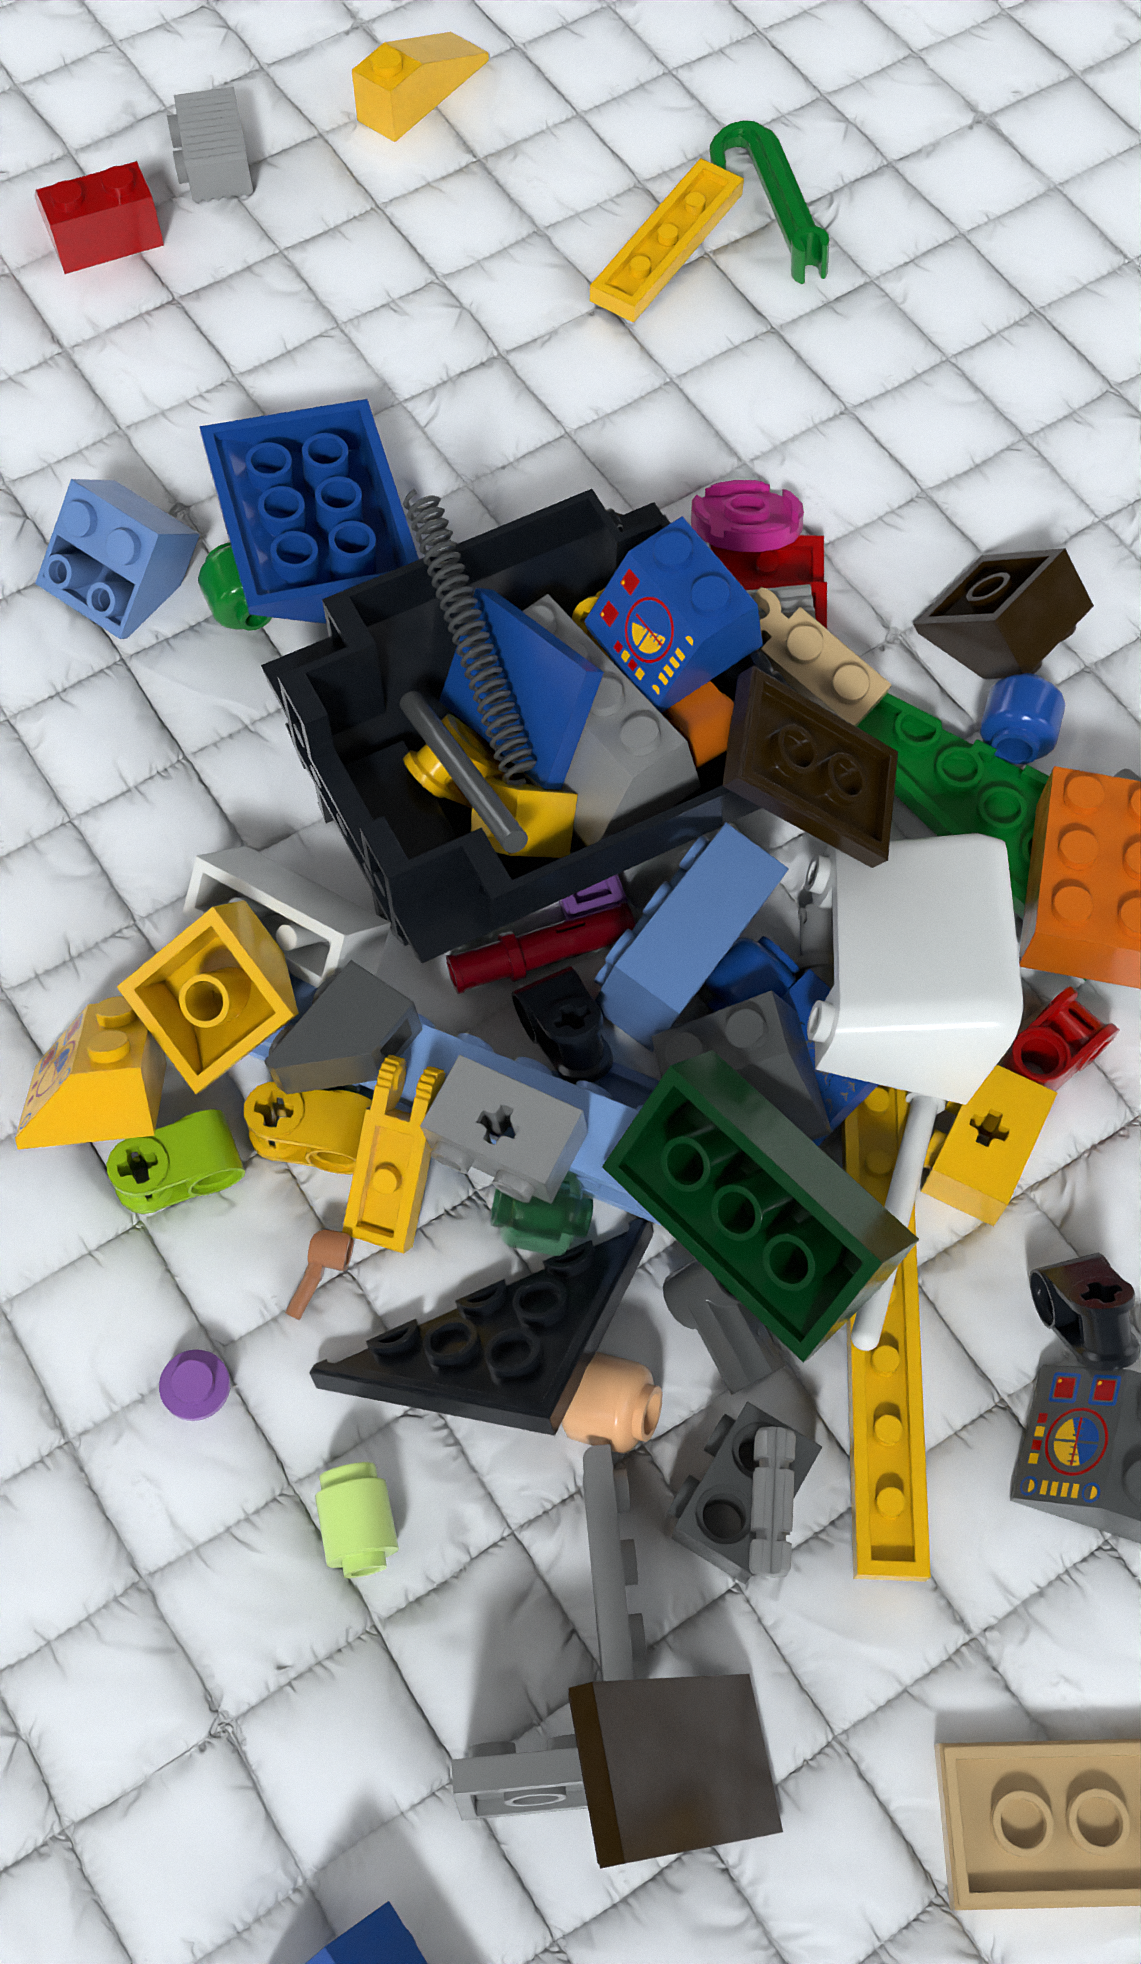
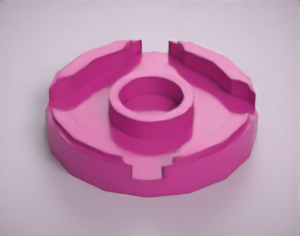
[691,480,804,552]

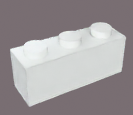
[182,846,391,988]

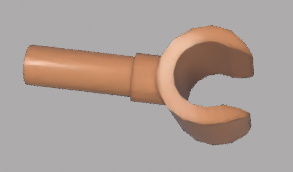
[285,1229,354,1321]

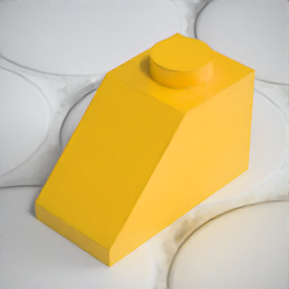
[471,776,578,858]

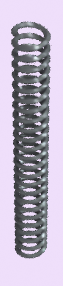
[403,489,536,786]

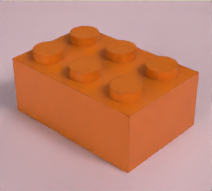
[1019,766,1141,989]

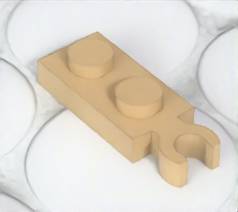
[754,587,892,727]

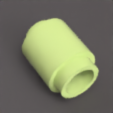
[315,1462,399,1578]

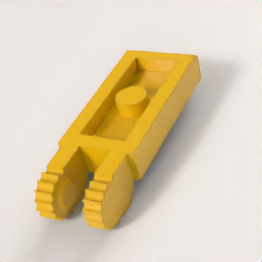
[342,1055,446,1254]

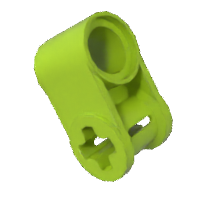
[107,1109,245,1214]

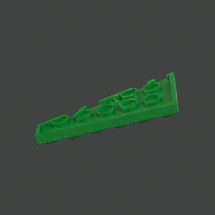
[857,693,1088,981]

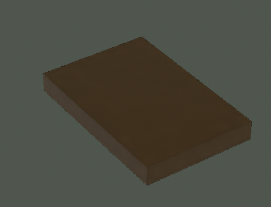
[723,666,898,868]

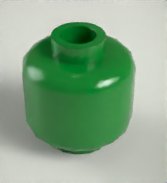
[198,542,272,631]

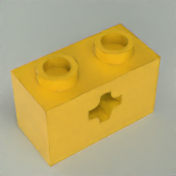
[921,1065,1058,1226]

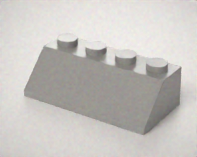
[522,594,701,847]

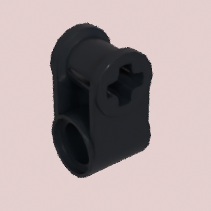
[511,966,614,1085]
[1029,1252,1140,1371]

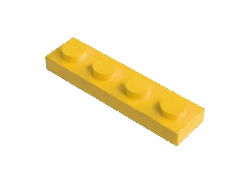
[590,158,744,323]

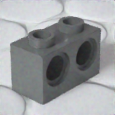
[668,1401,822,1585]

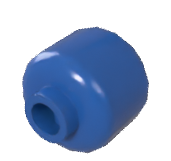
[980,673,1066,765]
[705,936,800,1013]

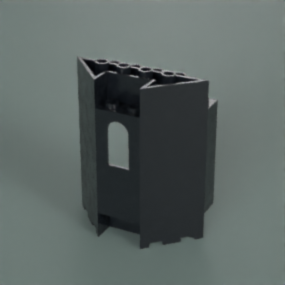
[261,489,788,963]

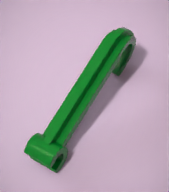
[710,120,829,284]

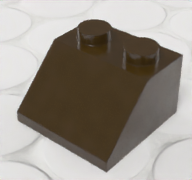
[913,548,1094,679]

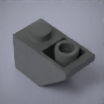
[264,960,422,1094]

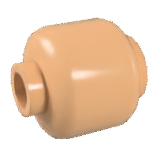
[562,1351,662,1453]

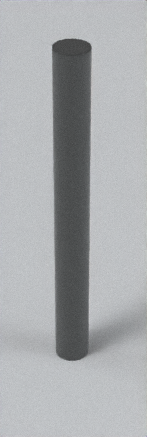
[400,691,528,853]

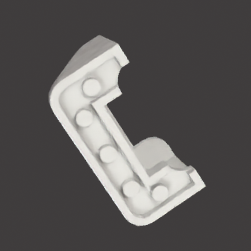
[805,833,1023,1105]

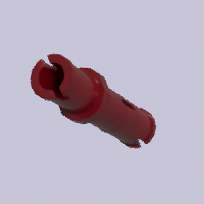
[446,901,635,994]

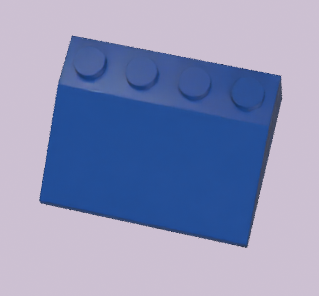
[199,399,419,624]

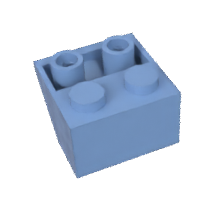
[35,479,200,639]

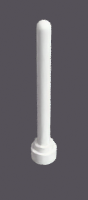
[851,1091,948,1351]

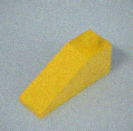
[352,32,489,142]

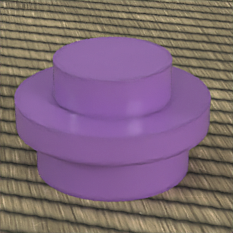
[159,1349,231,1421]

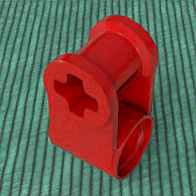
[1000,986,1120,1092]

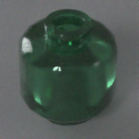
[490,1171,593,1256]

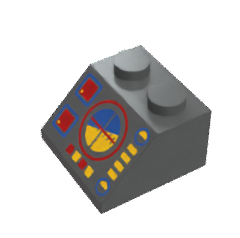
[1010,1365,1141,1544]

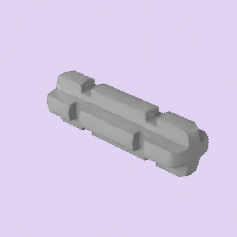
[749,1426,796,1578]

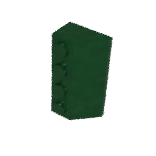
[602,1050,919,1363]

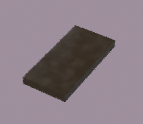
[568,1674,783,1869]

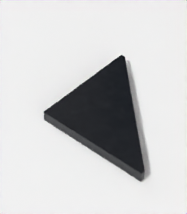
[309,1218,653,1436]

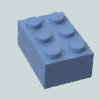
[593,822,789,1052]

